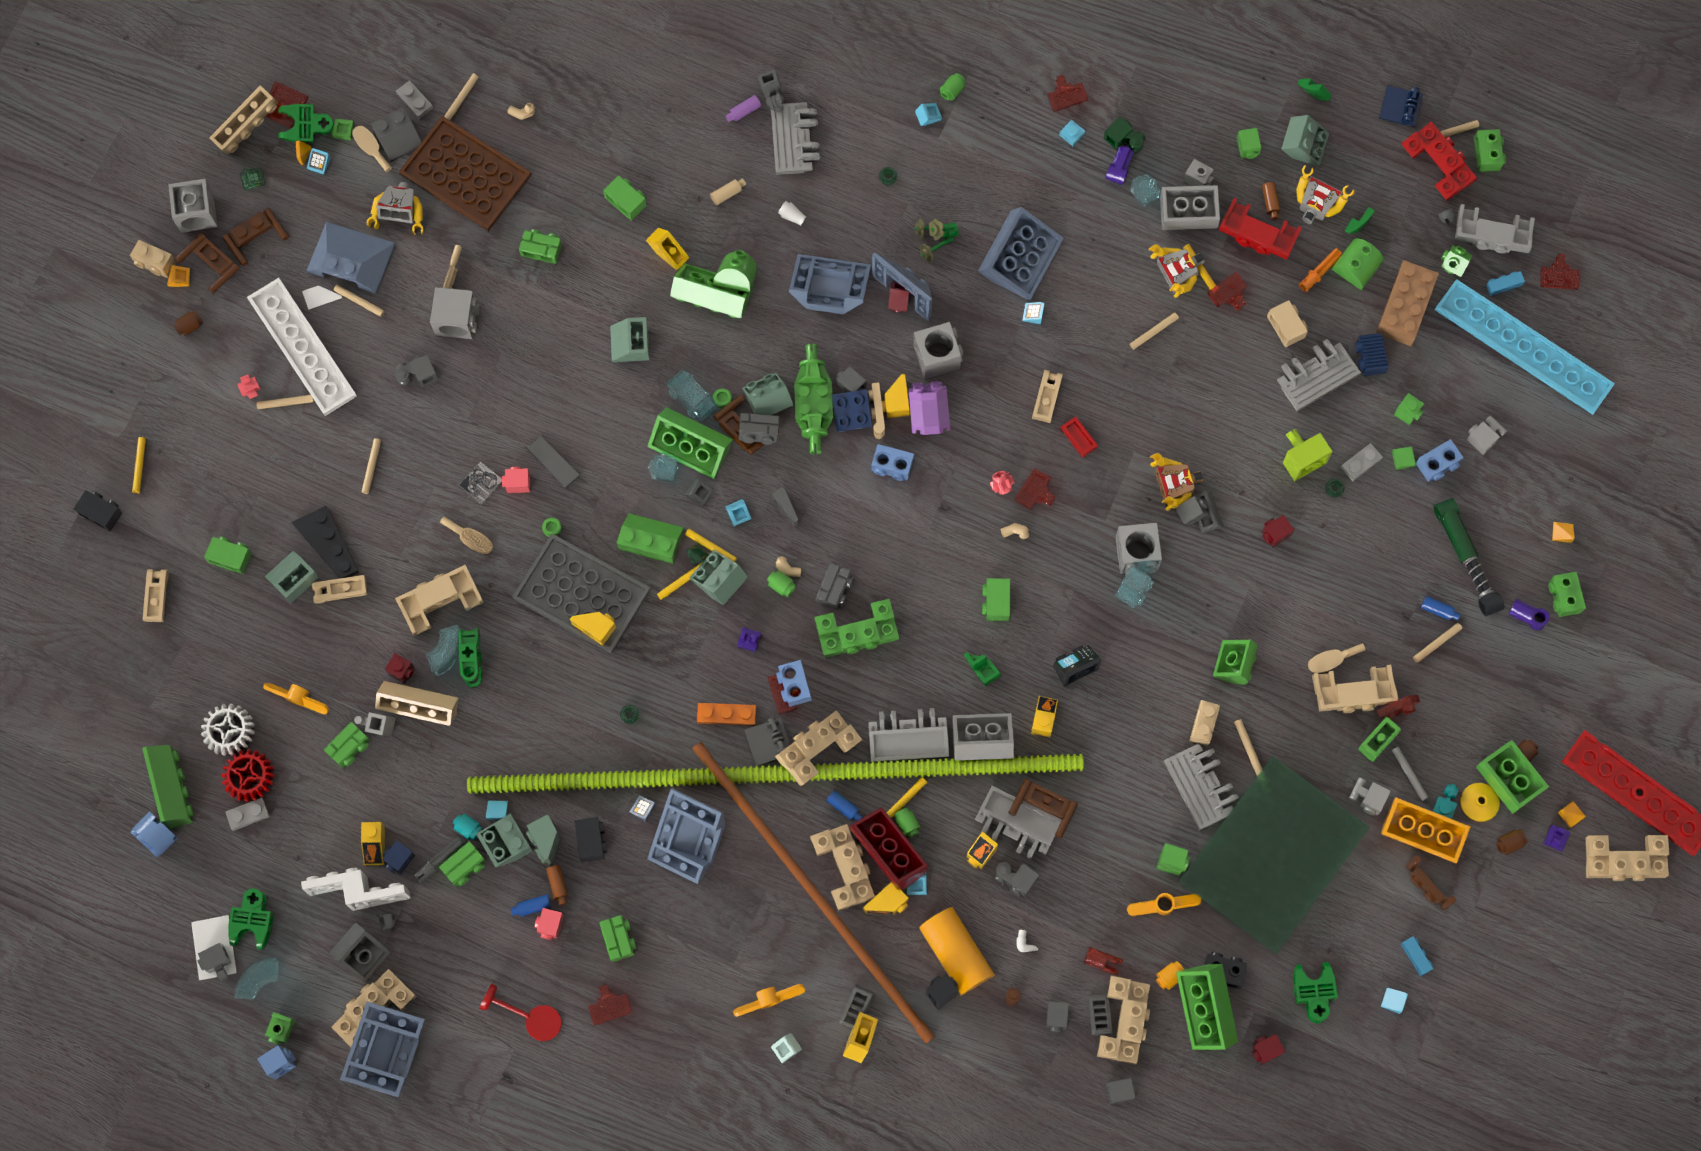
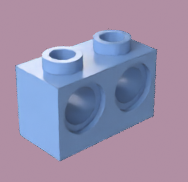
[1416,439,1463,482]
[871,444,914,481]
[776,660,812,707]
[257,1045,296,1080]

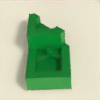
[1297,79,1332,101]
[1345,207,1375,234]
[964,653,1001,686]

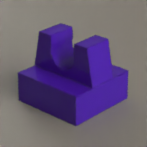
[737,628,761,652]
[1543,825,1570,852]

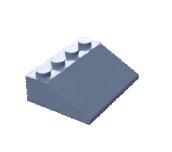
[978,207,1064,300]

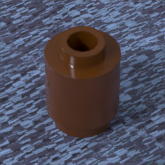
[174,311,203,336]
[1517,739,1538,762]
[1496,829,1528,855]

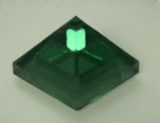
[686,545,709,563]

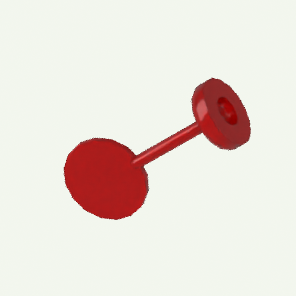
[479,983,561,1041]

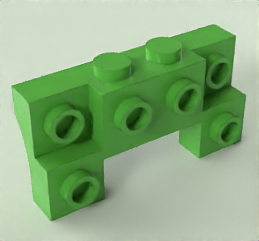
[815,599,899,658]

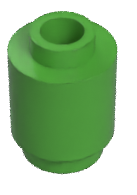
[940,73,966,100]
[767,570,797,597]
[894,807,921,838]

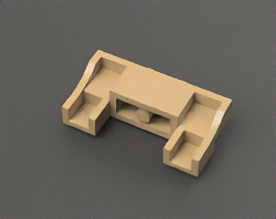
[395,565,484,636]
[1312,665,1399,713]
[775,710,862,786]
[810,824,875,912]
[1585,835,1669,881]
[331,969,417,1047]
[1097,976,1150,1065]

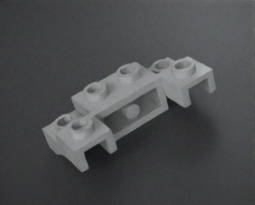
[1455,204,1535,253]

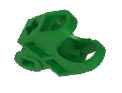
[278,104,334,143]
[458,628,482,688]
[228,888,274,950]
[1293,962,1338,1024]

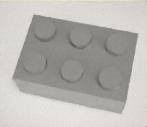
[1160,185,1220,230]
[953,713,1014,760]

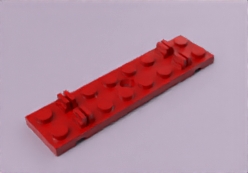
[1561,730,1701,856]

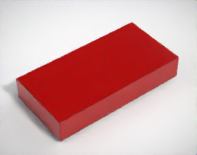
[1060,417,1098,458]

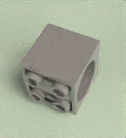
[168,179,218,233]
[430,287,480,339]
[913,322,963,379]
[1115,523,1162,576]

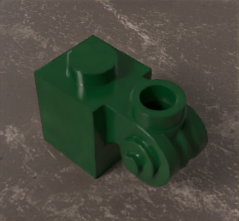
[1103,117,1146,153]

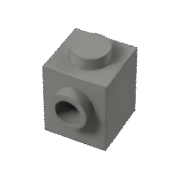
[1183,159,1214,186]

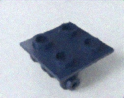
[1379,85,1423,127]
[832,389,873,432]

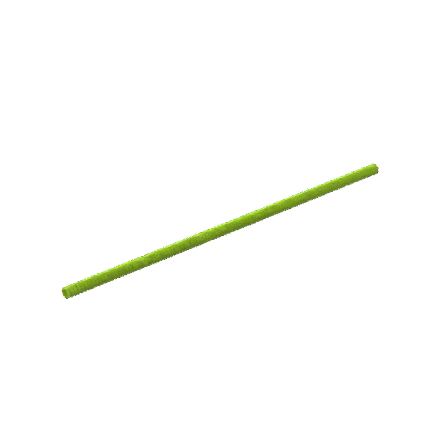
[467,754,1084,794]

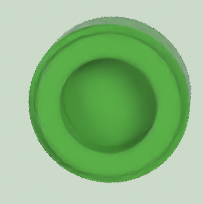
[713,389,732,408]
[542,518,562,537]

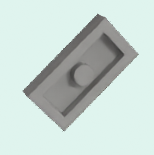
[396,80,433,119]
[1340,443,1383,481]
[225,798,270,831]

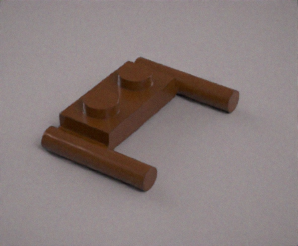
[223,208,289,266]
[174,233,240,294]
[713,394,779,455]
[1008,779,1078,838]
[1406,856,1456,910]

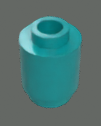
[453,813,483,841]

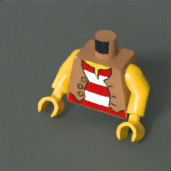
[1150,453,1203,511]

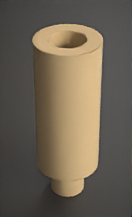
[710,178,746,206]

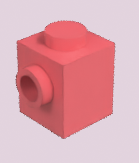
[502,467,530,493]
[535,908,564,940]

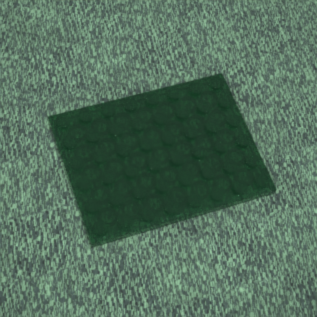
[1179,756,1369,954]

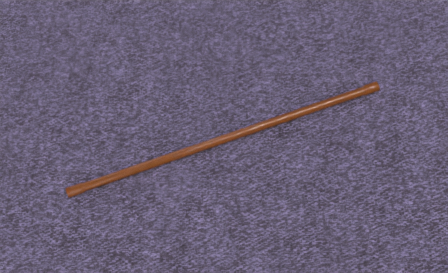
[692,742,935,1044]

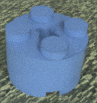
[130,811,178,858]

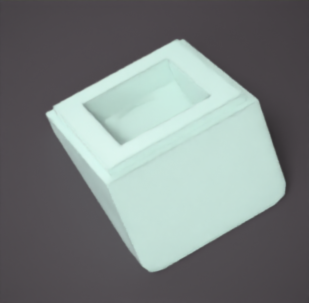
[771,1033,802,1063]

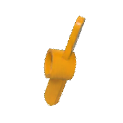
[263,683,329,715]
[1127,893,1201,916]
[733,984,805,1016]

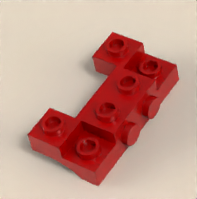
[1401,121,1478,201]
[1219,198,1302,260]

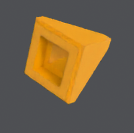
[296,141,312,165]
[167,265,190,287]
[1552,522,1574,543]
[1558,801,1586,828]

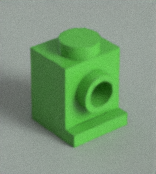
[265,1012,295,1045]

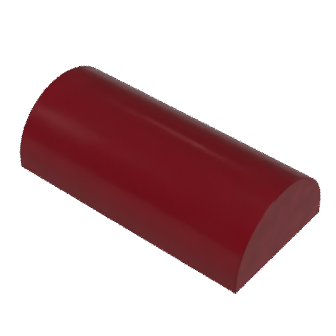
[850,807,929,890]

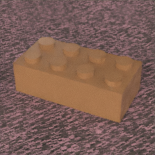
[1376,260,1439,346]

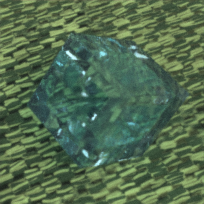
[1130,173,1160,207]
[648,454,678,483]

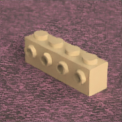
[209,85,279,155]
[375,681,459,726]

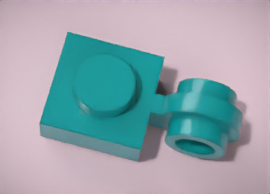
[1432,784,1459,819]

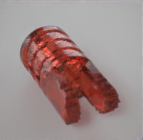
[1083,947,1123,976]

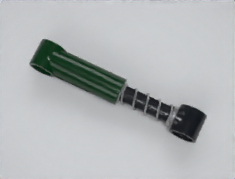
[1433,498,1505,617]

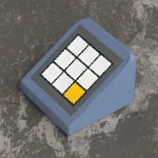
[629,795,656,822]

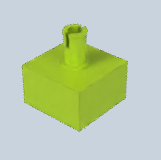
[1283,429,1333,481]

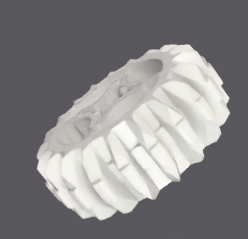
[201,704,255,756]

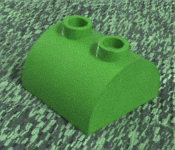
[1331,238,1384,290]
[713,250,758,292]
[1213,640,1258,685]

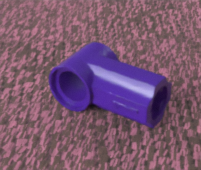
[1105,146,1134,185]
[1508,599,1550,630]

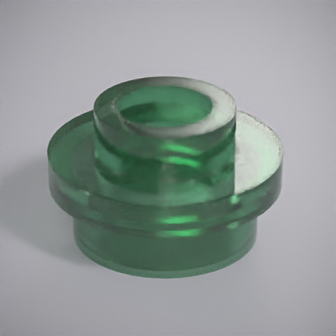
[879,167,897,185]
[1325,478,1345,497]
[620,705,640,724]

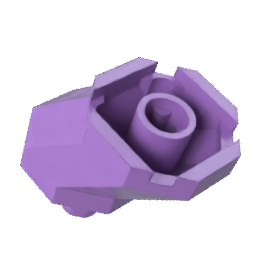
[908,381,950,435]

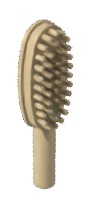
[352,126,392,172]
[443,245,462,289]
[440,517,493,554]
[1308,643,1365,673]

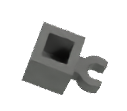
[197,943,232,982]

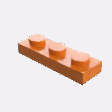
[697,703,756,726]

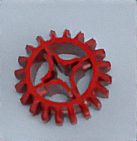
[221,749,275,802]

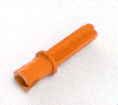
[1299,248,1342,292]

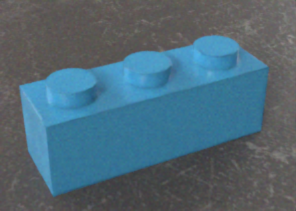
[1486,271,1525,296]
[1401,936,1433,976]

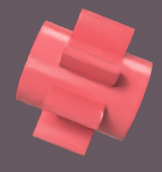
[237,374,260,399]
[990,471,1015,494]

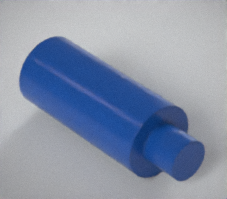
[1421,596,1460,621]
[826,790,863,821]
[511,894,551,917]

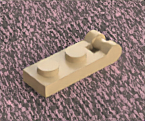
[1032,370,1063,423]
[868,383,885,439]
[143,569,169,622]
[312,575,367,604]

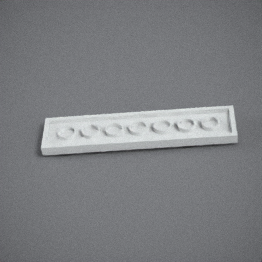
[247,278,357,416]

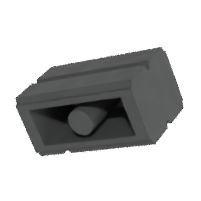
[738,413,779,445]
[816,563,854,610]

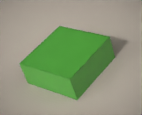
[332,119,354,140]
[1392,447,1416,470]

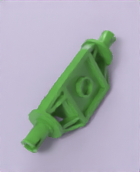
[794,344,833,455]

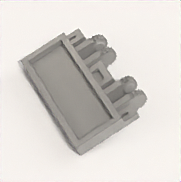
[771,102,821,175]
[1277,339,1361,412]
[868,708,949,761]
[1164,744,1239,831]
[975,786,1062,859]

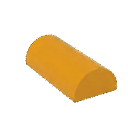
[1381,797,1470,864]
[919,907,995,996]

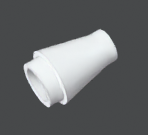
[778,201,807,226]

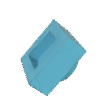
[1059,120,1085,146]

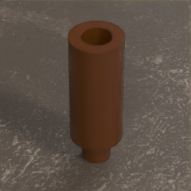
[1005,988,1021,1007]

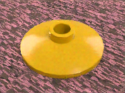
[1460,783,1500,822]

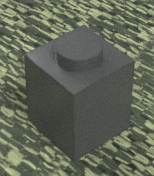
[837,366,866,393]
[1176,496,1209,525]
[1046,1001,1069,1032]
[1106,1078,1138,1105]

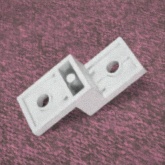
[301,868,411,911]

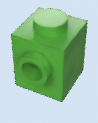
[1237,128,1261,159]
[1394,393,1424,425]

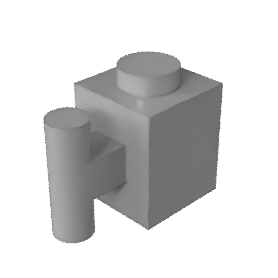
[1467,415,1507,455]
[354,712,396,737]
[1349,778,1391,815]

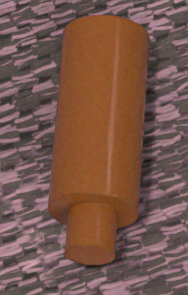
[1262,182,1280,220]
[546,865,568,906]

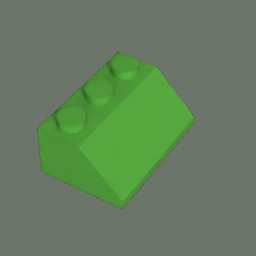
[617,513,684,564]
[1476,740,1549,814]

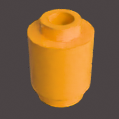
[1156,961,1184,990]

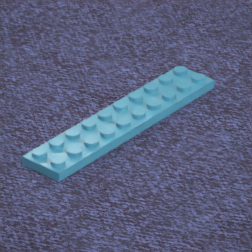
[1435,279,1615,415]

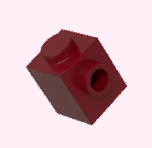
[888,281,910,312]
[1262,515,1294,547]
[385,653,415,684]
[1252,1034,1285,1065]

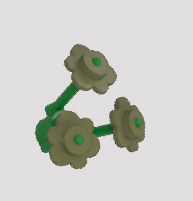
[915,218,959,263]

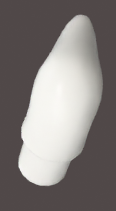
[1017,930,1038,953]

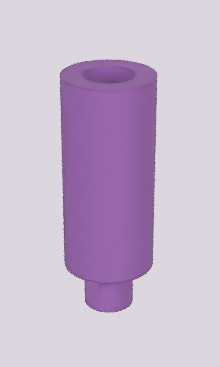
[725,95,761,122]

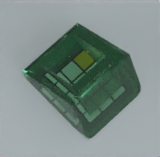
[240,168,265,190]

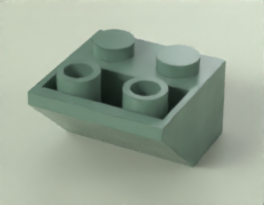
[1281,115,1329,166]
[610,317,649,362]
[742,373,793,415]
[690,550,748,605]
[265,551,319,604]
[476,814,532,868]
[526,814,561,867]

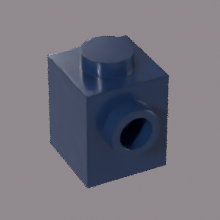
[382,841,415,874]

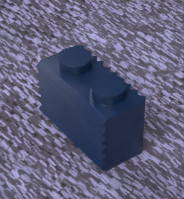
[1355,333,1388,376]

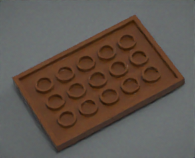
[399,116,532,232]

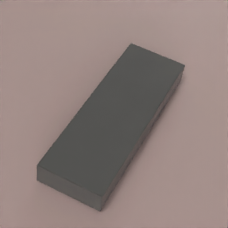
[527,436,580,489]

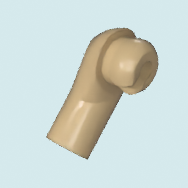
[507,103,535,120]
[1000,523,1030,539]
[776,556,801,577]

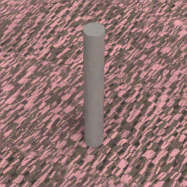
[1392,747,1429,801]

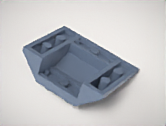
[307,222,396,293]
[872,252,932,322]
[789,254,871,314]
[647,788,725,884]
[340,1002,425,1098]

